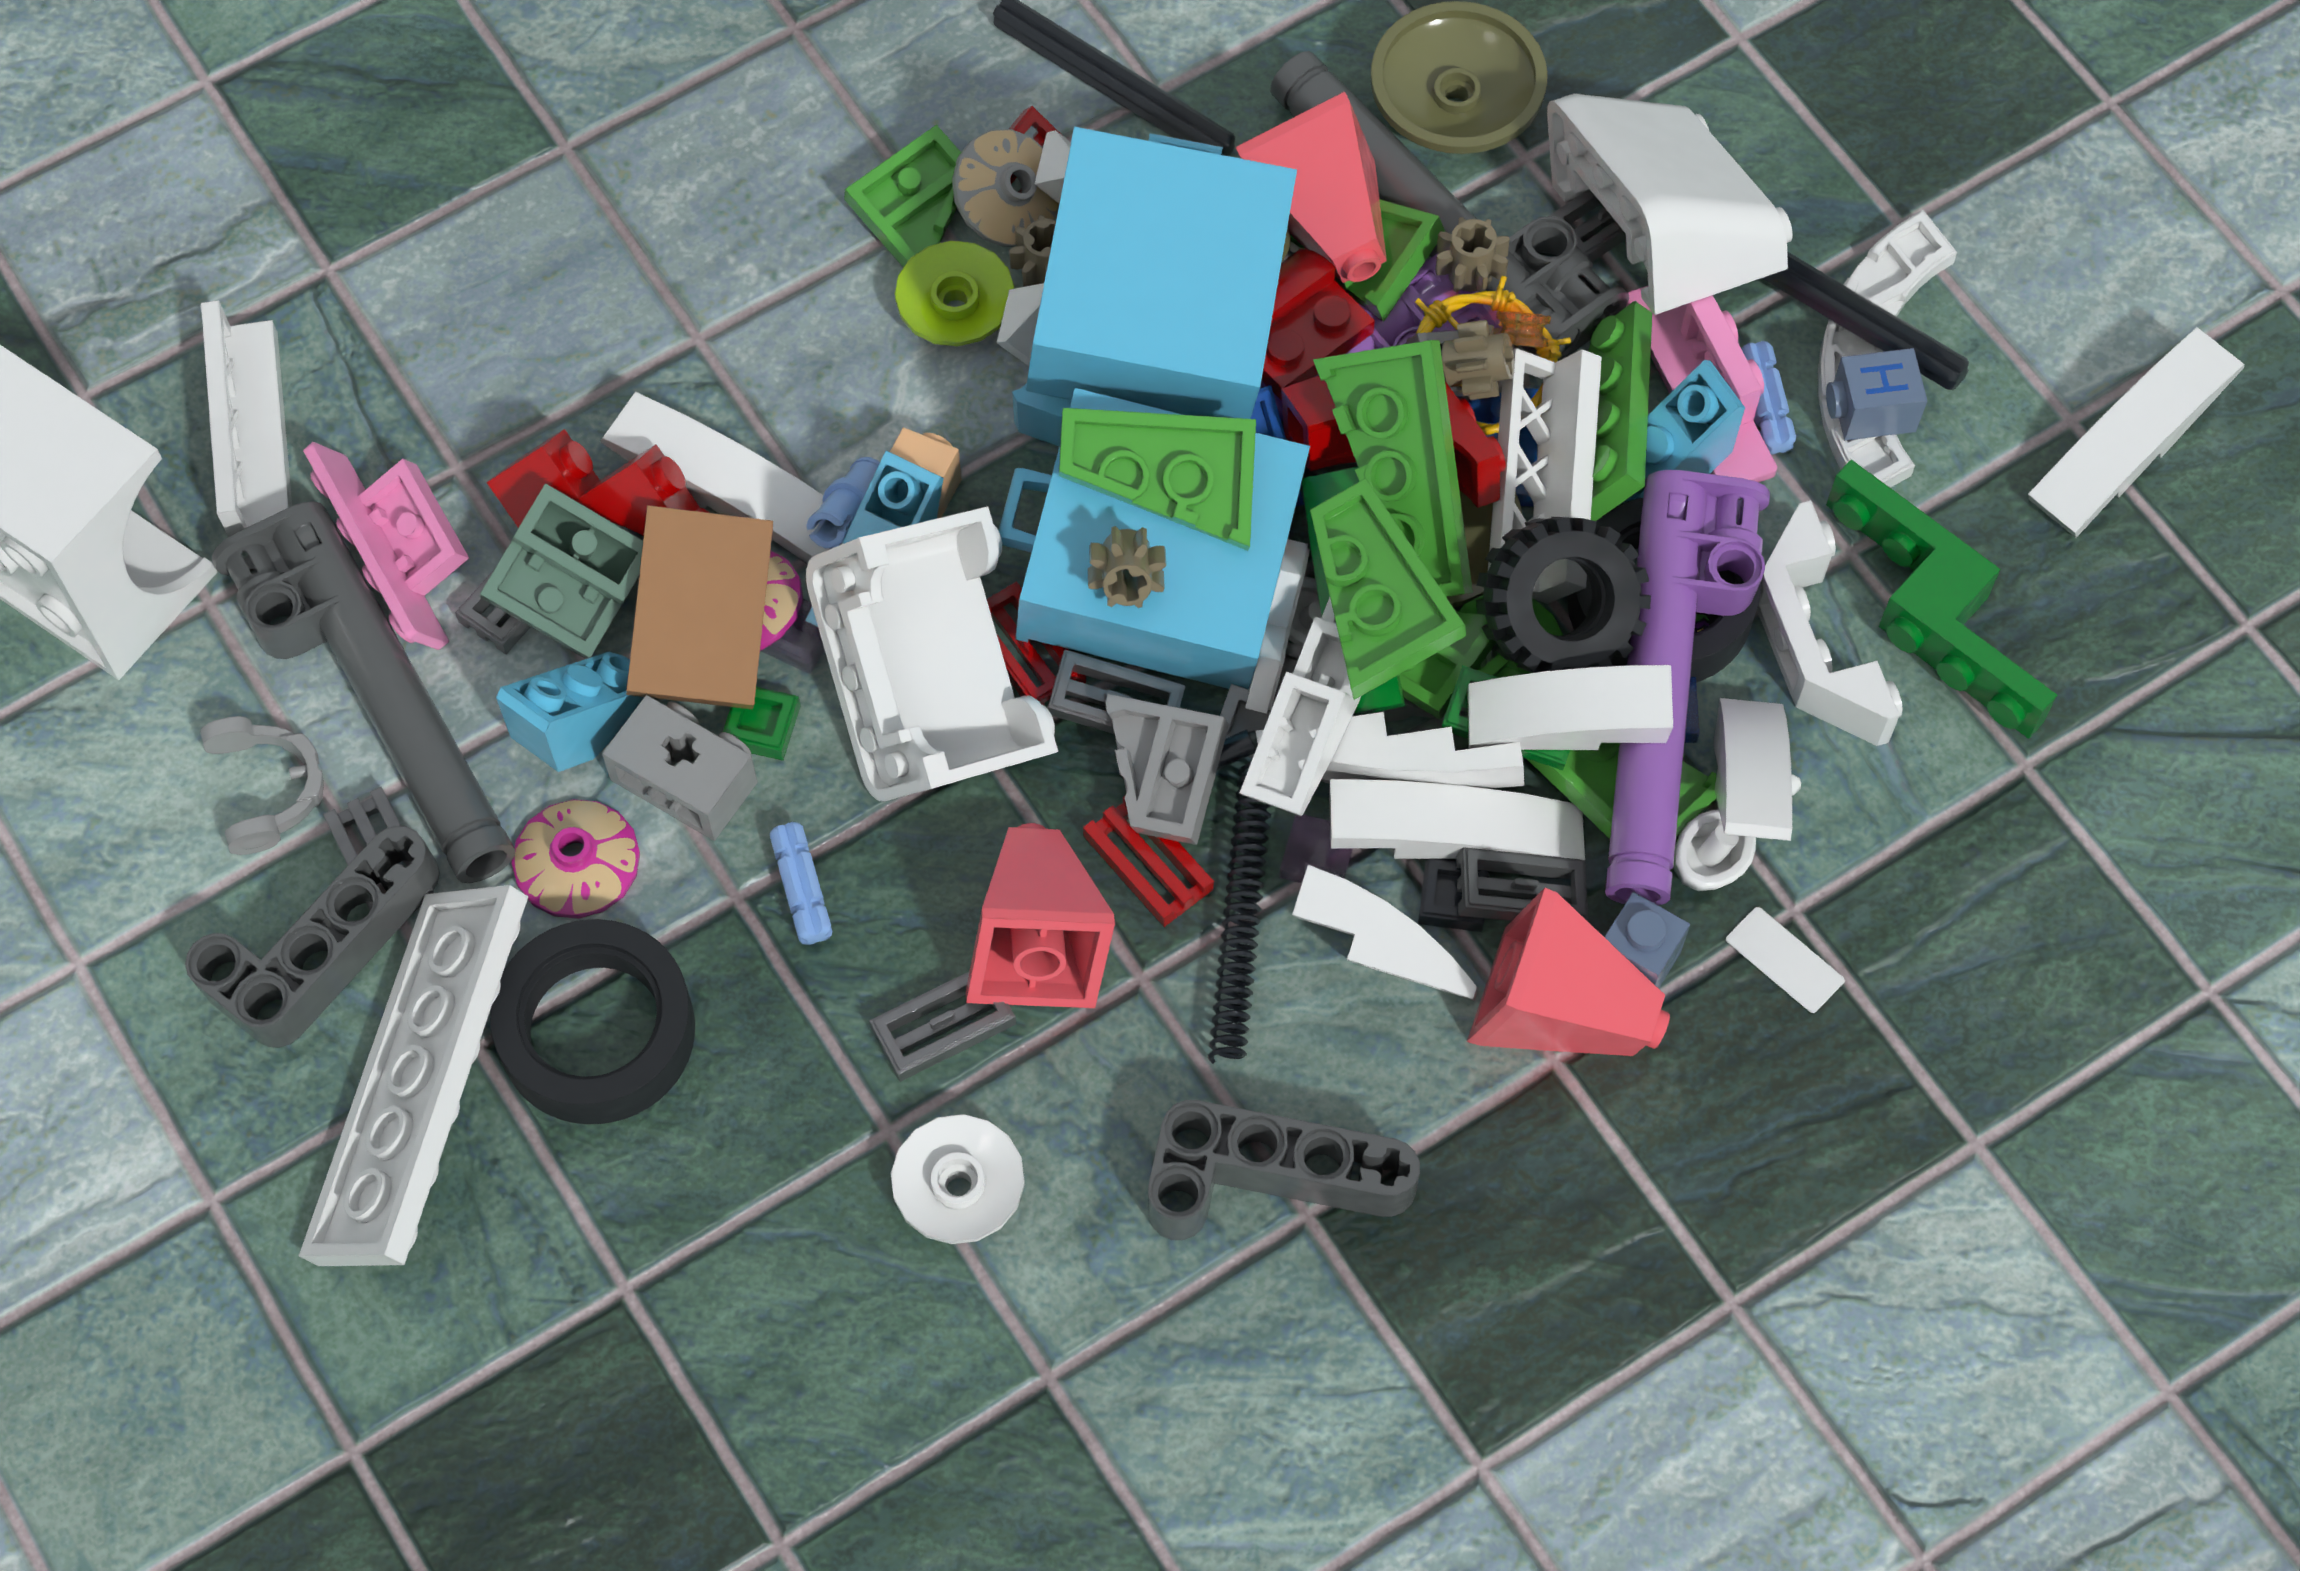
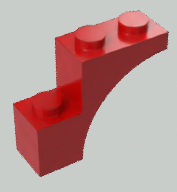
[1281,375,1506,508]
[486,429,710,536]

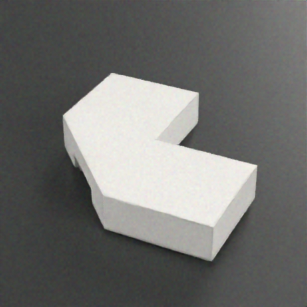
[1245,539,1310,714]

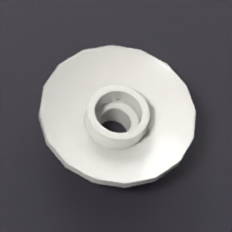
[891,1114,1025,1244]

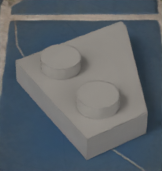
[1105,694,1229,845]

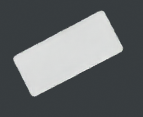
[1726,907,1845,1013]

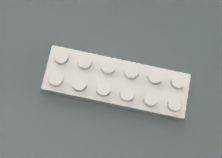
[299,885,528,1266]

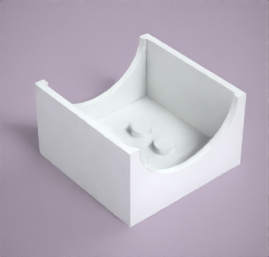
[0,345,218,680]

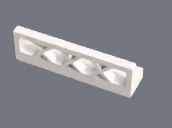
[201,300,292,537]
[1488,348,1602,604]

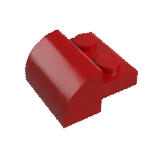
[1261,249,1375,401]

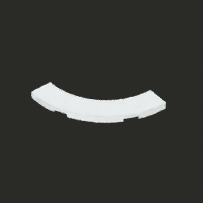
[1818,210,1957,488]

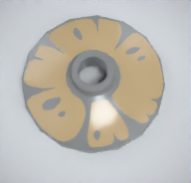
[952,129,1059,247]

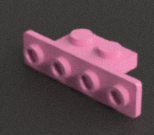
[1625,286,1777,482]
[303,442,469,650]

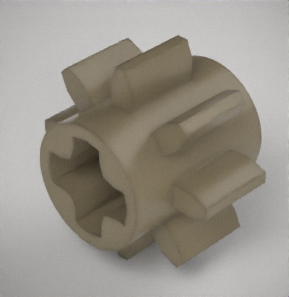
[1009,215,1056,287]
[1435,217,1510,293]
[1442,320,1515,400]
[1088,526,1166,608]

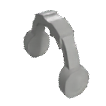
[200,716,324,855]

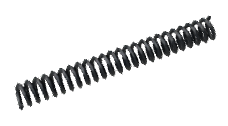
[1208,762,1271,1064]

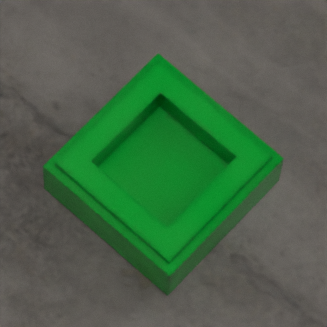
[723,687,801,761]

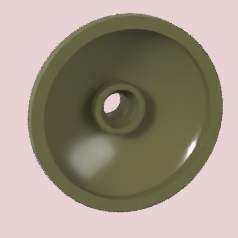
[1371,1,1547,154]

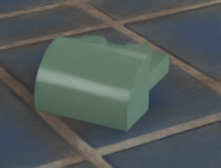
[479,483,643,659]

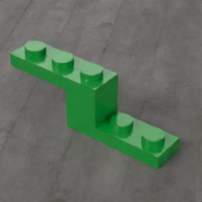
[1826,459,2057,739]

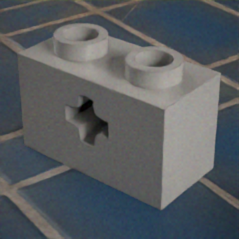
[602,695,758,841]

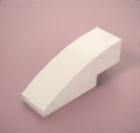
[1468,665,1673,750]
[1713,698,1792,841]
[1292,865,1479,1001]

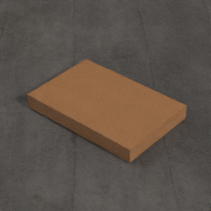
[626,505,774,709]

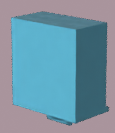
[1026,127,1297,419]
[998,388,1310,689]

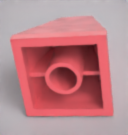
[1236,92,1387,283]
[966,823,1115,1008]
[1467,888,1670,1056]

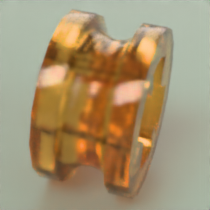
[1495,310,1551,347]

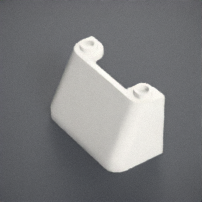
[1547,94,1793,315]
[806,506,1058,802]

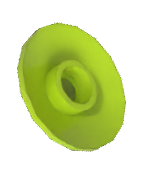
[895,241,1015,347]

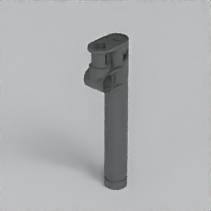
[1270,51,1629,361]
[212,501,515,883]

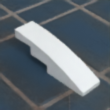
[2028,327,2244,538]
[600,392,830,564]
[1240,597,1361,816]
[1256,712,1524,789]
[1329,779,1585,860]

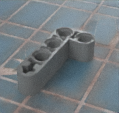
[185,826,440,1048]
[1148,1100,1420,1240]

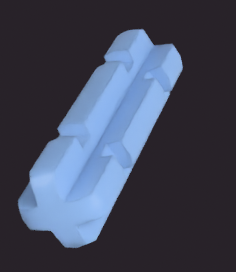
[1742,341,1796,455]
[770,822,833,945]

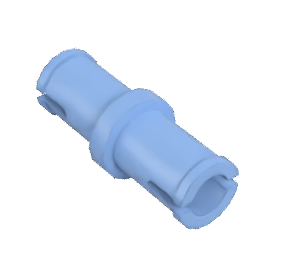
[807,457,880,549]

